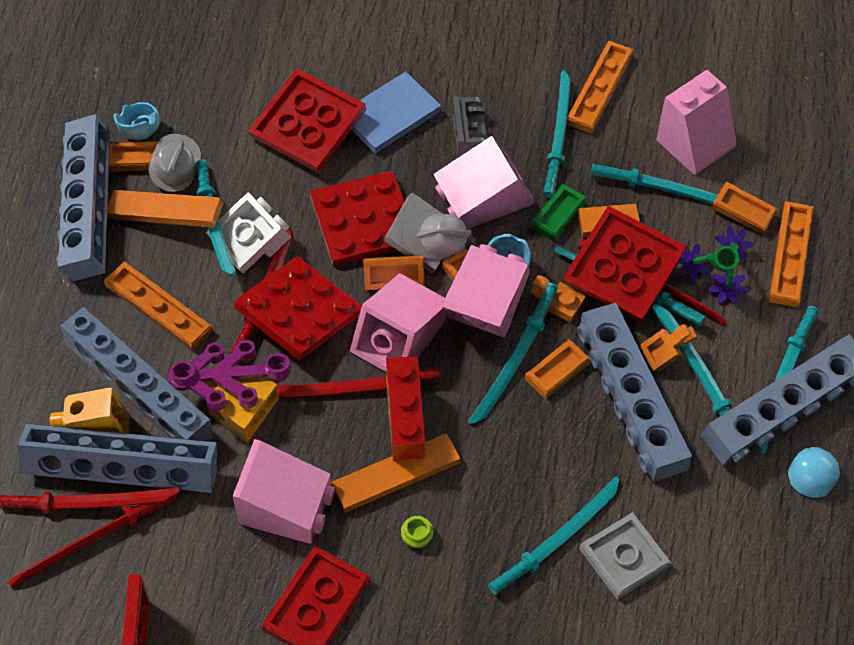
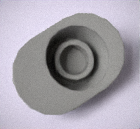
[149,134,201,192]
[402,212,471,260]

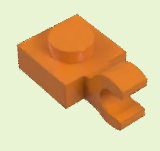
[530,275,586,323]
[639,324,698,372]

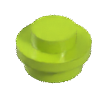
[401,516,433,548]

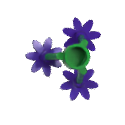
[678,226,754,304]

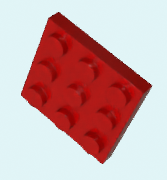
[248,68,367,173]
[310,171,404,267]
[563,206,687,323]
[234,256,362,361]

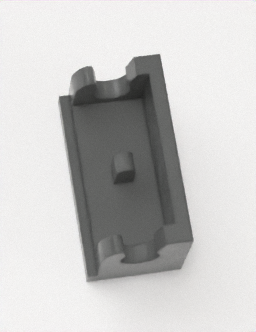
[452,96,487,158]

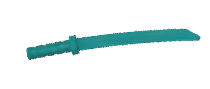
[543,70,571,198]
[196,159,236,277]
[590,163,718,205]
[555,246,706,327]
[468,283,558,424]
[652,304,744,436]
[759,306,819,454]
[488,477,619,595]

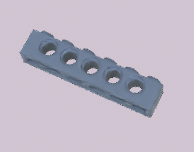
[56,114,110,281]
[578,302,692,482]
[60,307,213,442]
[700,334,854,465]
[17,424,217,493]

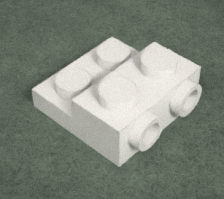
[206,192,291,274]

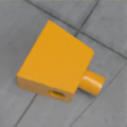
[203,377,279,443]
[50,388,130,434]

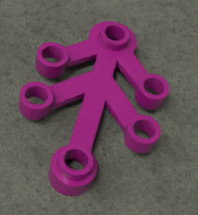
[168,340,291,411]

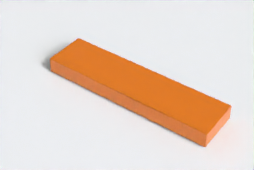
[566,40,634,134]
[107,190,223,228]
[768,201,814,308]
[104,261,213,352]
[331,433,460,513]

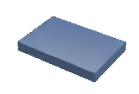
[352,71,441,154]

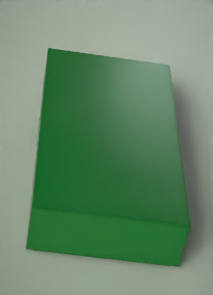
[530,184,587,242]

